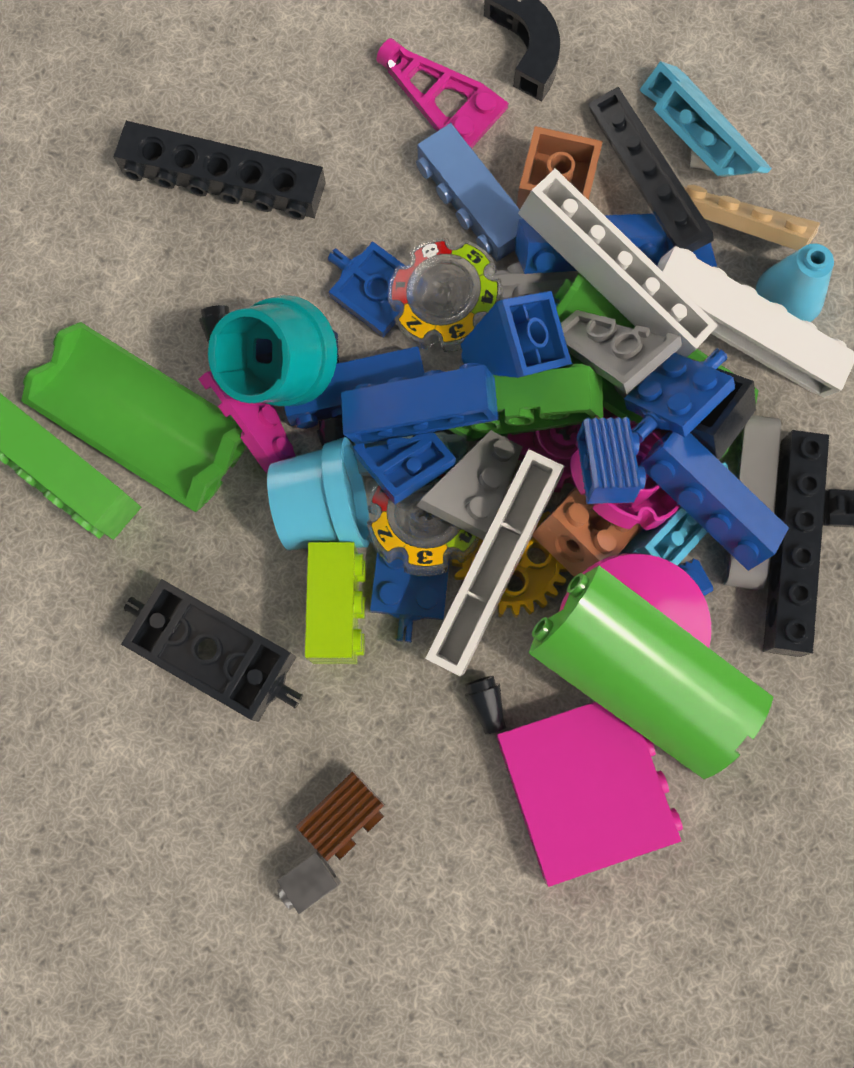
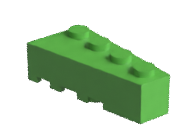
[449,364,603,441]

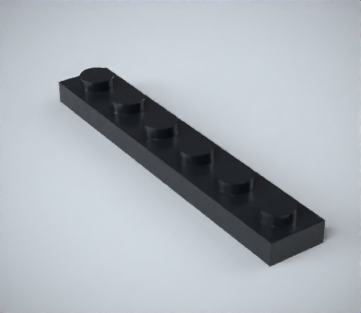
[588,87,714,252]

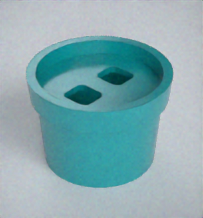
[208,295,337,406]

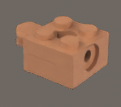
[532,487,642,577]

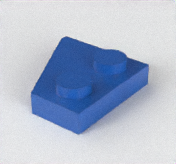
[353,432,456,504]

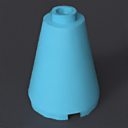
[756,244,834,322]

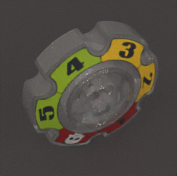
[388,238,504,352]
[367,471,481,576]

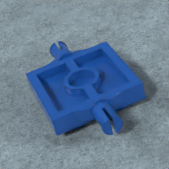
[328,241,429,338]
[624,348,735,443]
[370,518,451,643]

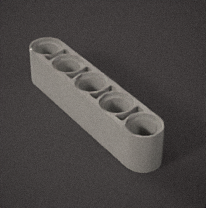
[722,415,781,591]

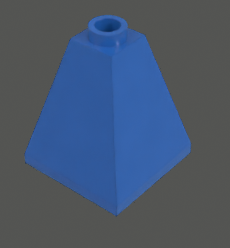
[460,291,572,378]

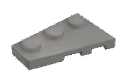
[561,310,682,394]
[417,430,523,540]

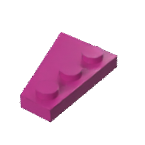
[198,371,296,474]

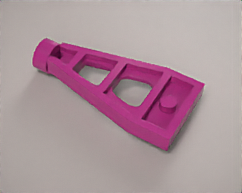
[376,38,509,149]

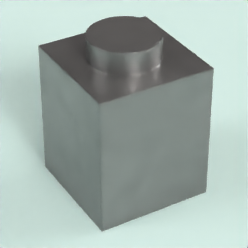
[277,852,341,914]

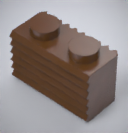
[296,771,385,861]

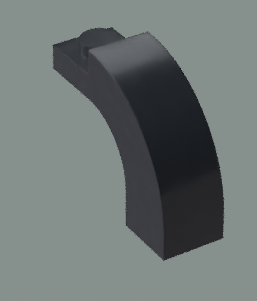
[484,0,560,102]

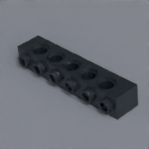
[113,120,326,220]
[763,430,829,657]

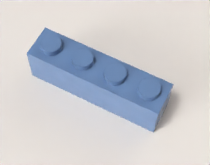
[416,123,523,262]

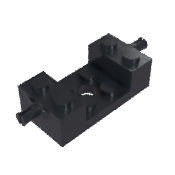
[121,579,303,722]

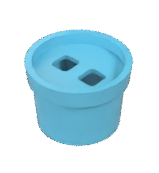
[267,437,371,551]

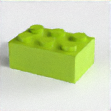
[305,542,366,664]

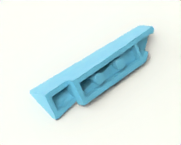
[640,61,772,177]
[619,462,728,566]

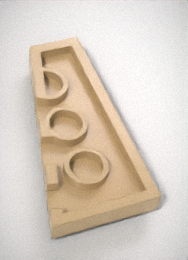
[683,185,820,250]

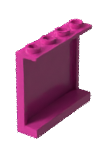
[496,702,683,887]

